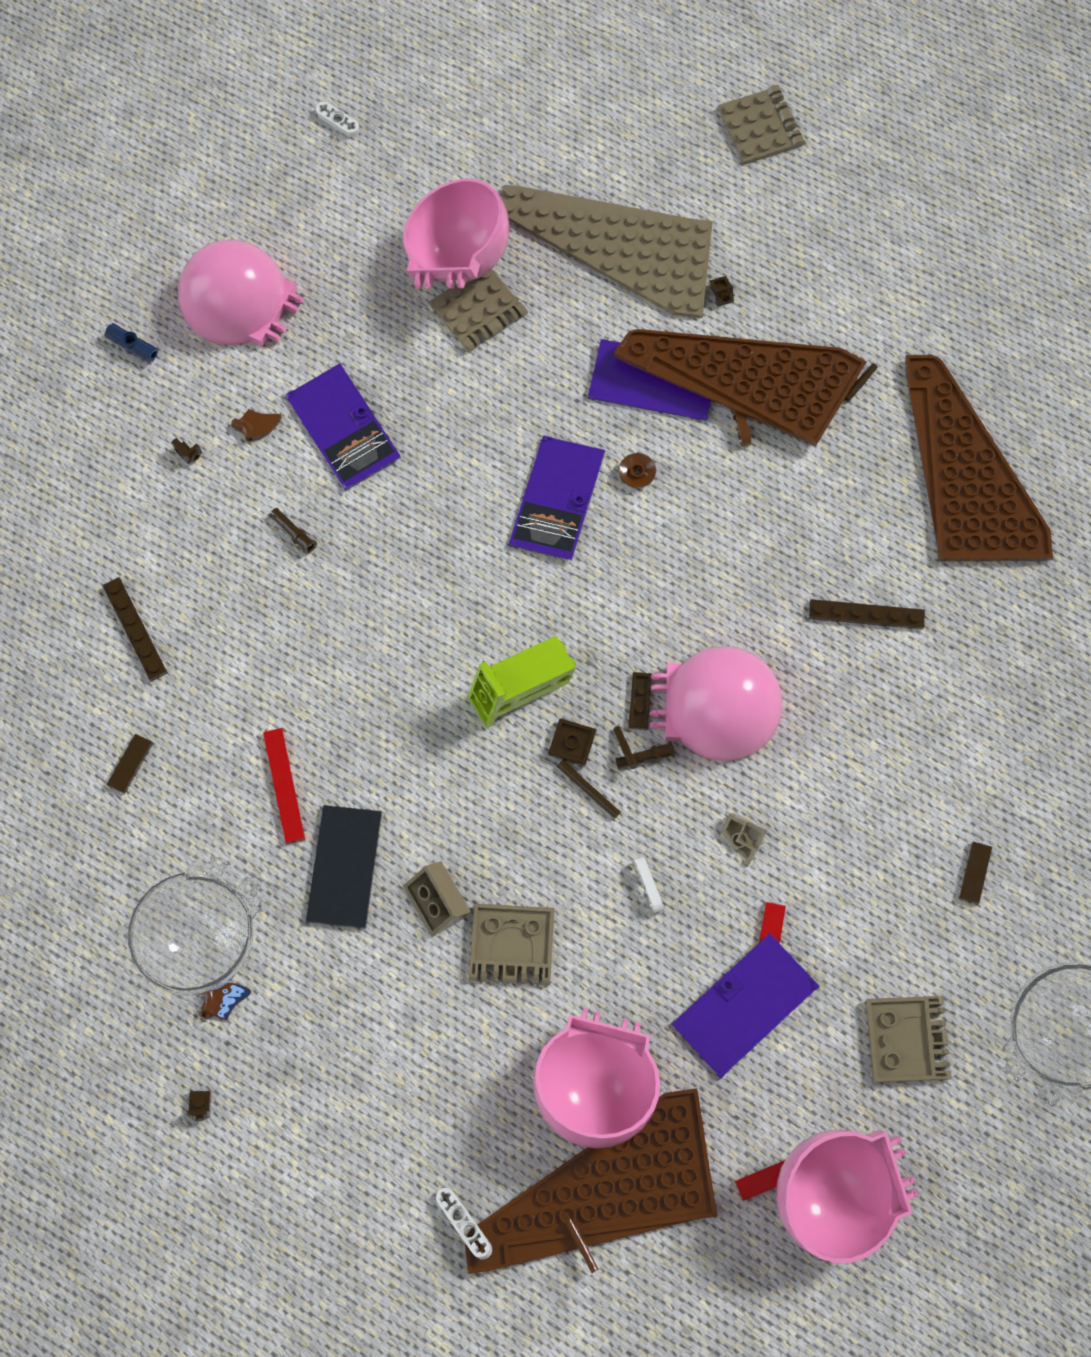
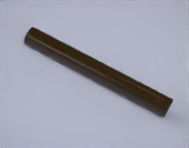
[557,760,621,819]

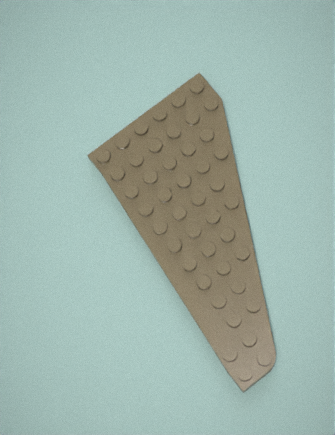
[501,185,713,318]

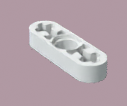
[316,102,360,137]
[634,856,664,913]

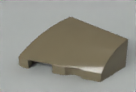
[721,813,767,865]

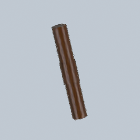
[565,1219,599,1273]

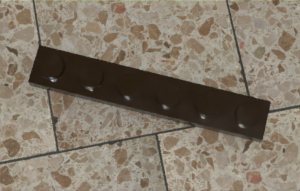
[102,577,168,682]
[809,599,925,630]

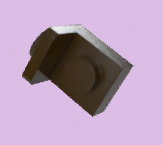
[709,276,734,306]
[171,438,202,464]
[186,1091,211,1121]

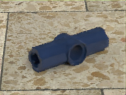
[104,323,159,363]

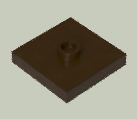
[548,718,597,767]

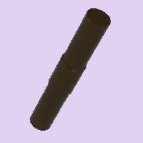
[845,363,878,402]
[613,726,637,769]

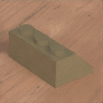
[403,861,471,937]

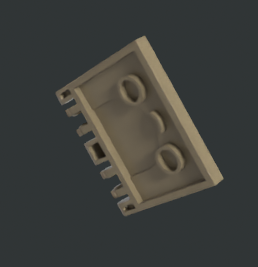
[718,85,805,165]
[429,269,528,352]
[469,903,555,985]
[866,996,952,1083]

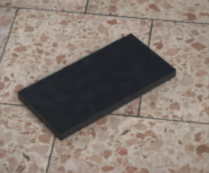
[306,805,382,929]

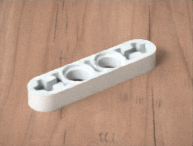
[436,1188,492,1260]

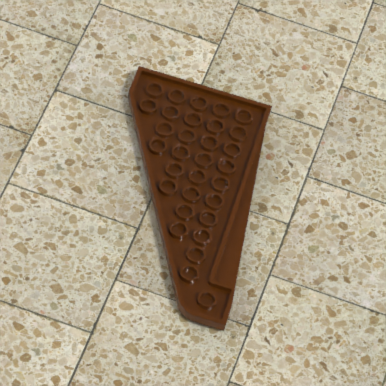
[613,329,867,447]
[905,355,1053,561]
[465,1088,717,1274]

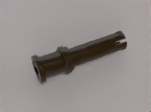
[269,508,317,554]
[615,741,676,770]

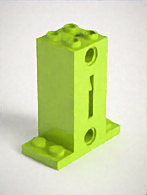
[468,636,576,728]

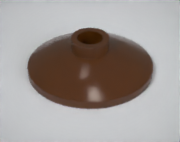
[619,453,656,488]

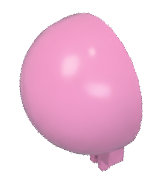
[403,178,510,289]
[178,239,304,347]
[650,646,783,761]
[533,1008,660,1148]
[776,1129,919,1263]

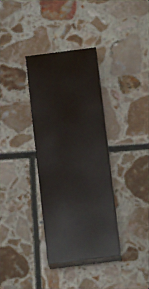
[628,672,652,730]
[106,734,153,794]
[959,841,992,904]

